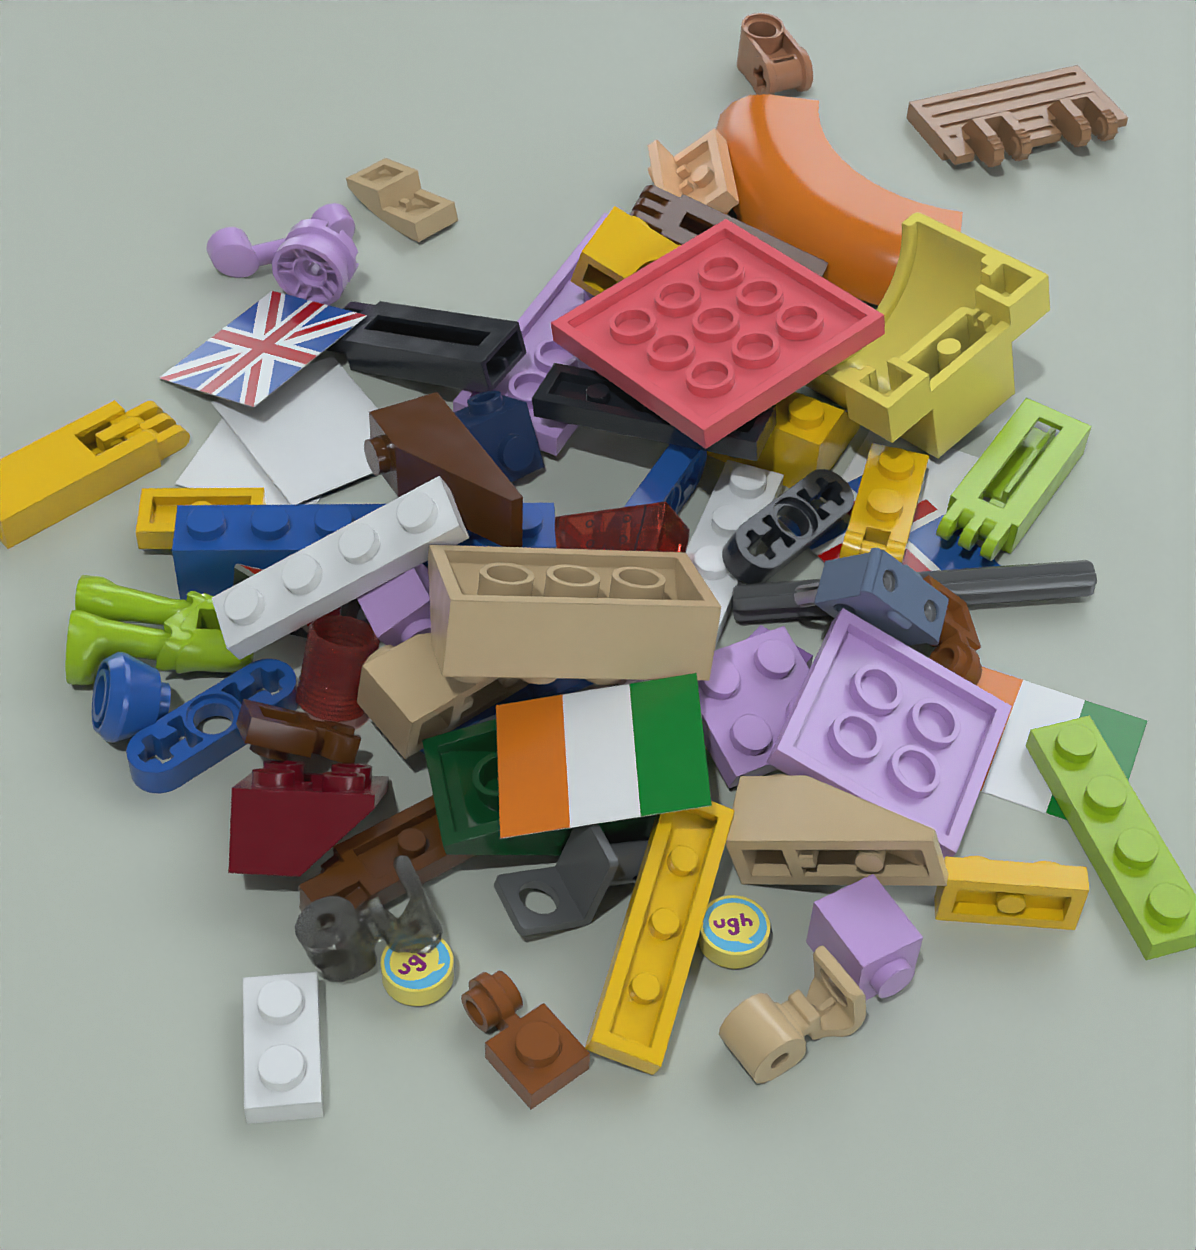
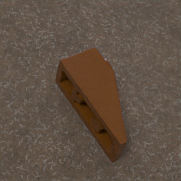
[364,392,523,547]

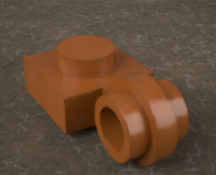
[923,575,982,685]
[461,970,590,1110]

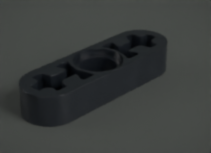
[722,469,854,584]

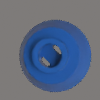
[91,652,171,743]

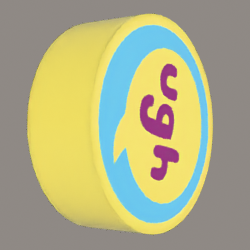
[698,895,770,969]
[381,931,454,1006]

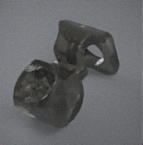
[295,855,443,982]

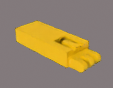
[0,400,190,549]

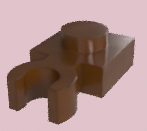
[236,699,361,763]

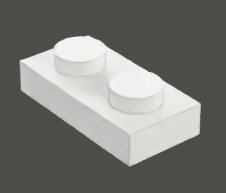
[243,972,323,1124]

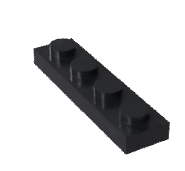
[532,363,776,461]

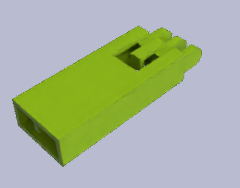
[936,397,1092,561]

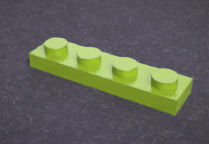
[1025,715,1196,960]

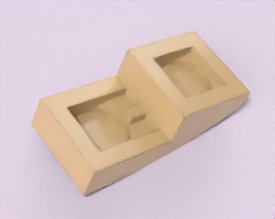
[346,158,458,242]

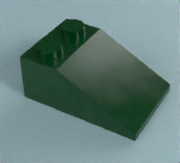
[422,684,656,855]

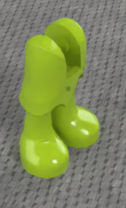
[65,575,254,685]

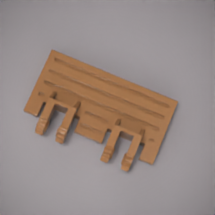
[906,65,1128,167]

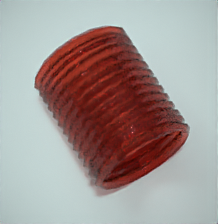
[296,615,380,722]

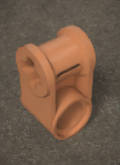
[736,13,813,95]

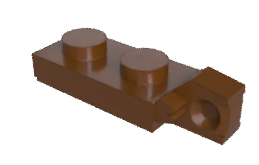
[298,795,476,929]

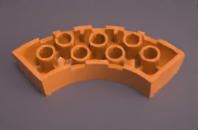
[716,94,963,306]

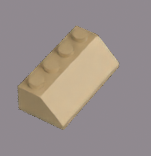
[428,545,721,685]

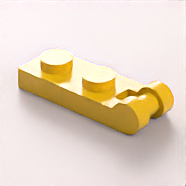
[839,443,929,563]

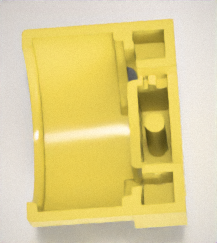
[805,212,1050,459]

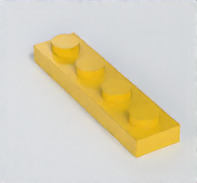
[585,801,735,1075]

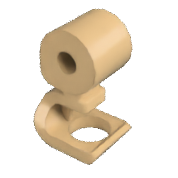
[719,946,866,1083]

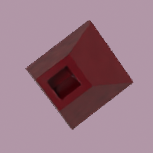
[228,760,389,877]

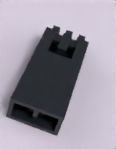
[326,301,527,392]

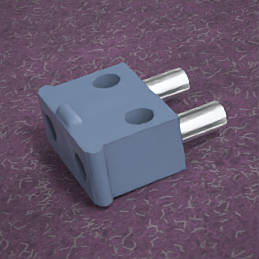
[794,548,949,646]

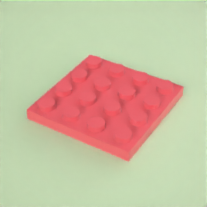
[551,219,885,449]

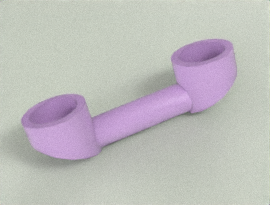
[207,203,355,278]

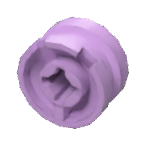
[272,218,359,305]

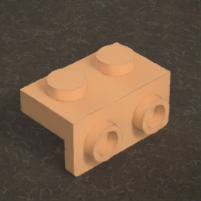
[648,128,739,214]

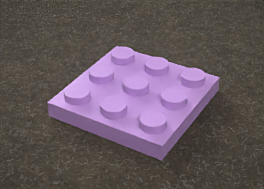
[767,608,1012,858]

